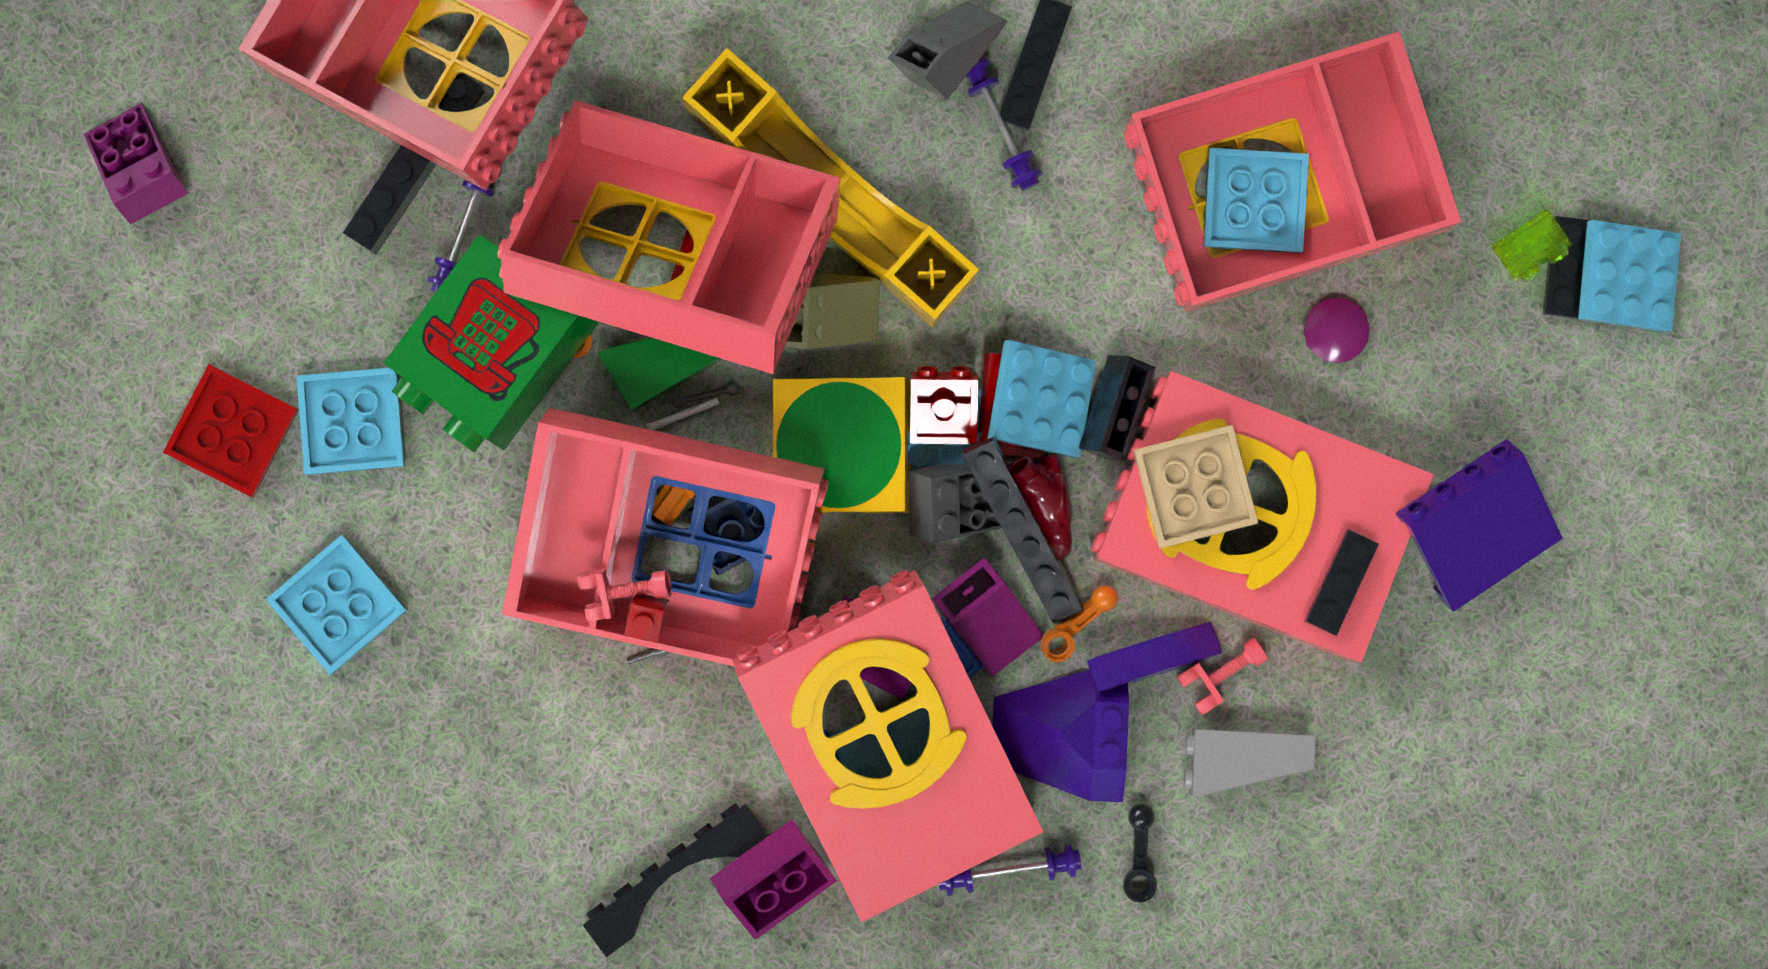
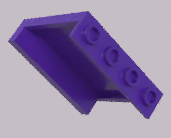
[1395,439,1563,612]

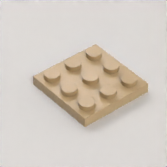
[1133,425,1258,549]

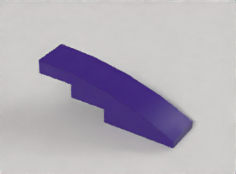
[1087,622,1223,693]

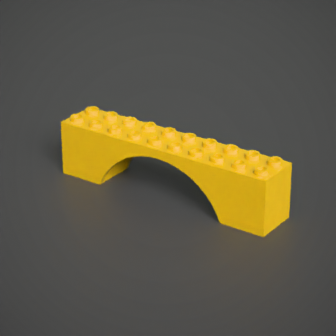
[682,48,979,329]

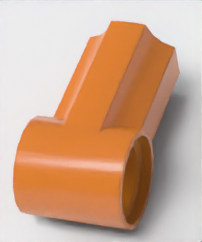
[652,485,696,526]

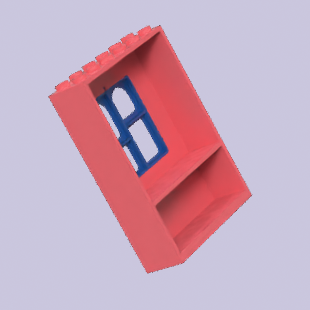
[502,408,829,666]

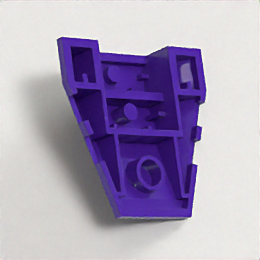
[993,670,1129,802]

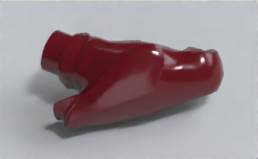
[1010,455,1073,560]

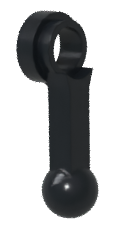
[1123,804,1157,903]

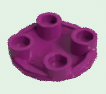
[1304,298,1370,363]

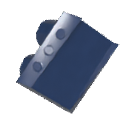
[685,496,765,575]

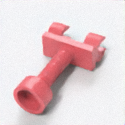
[577,568,672,621]
[1176,637,1268,715]

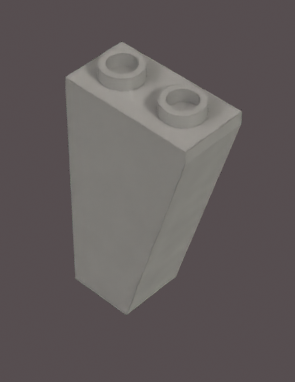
[1184,728,1316,797]

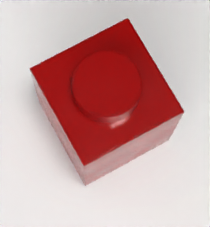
[624,594,669,643]

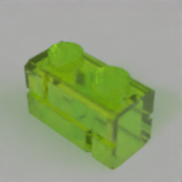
[1491,209,1572,282]

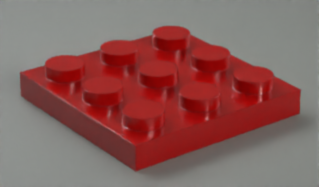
[163,364,299,498]

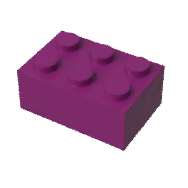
[710,819,837,940]

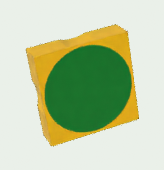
[773,377,911,514]

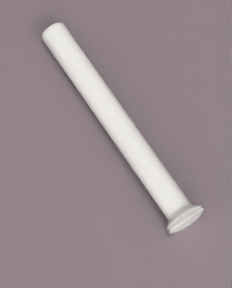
[645,397,720,430]

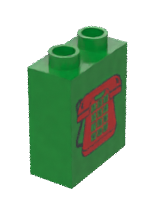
[384,234,599,453]

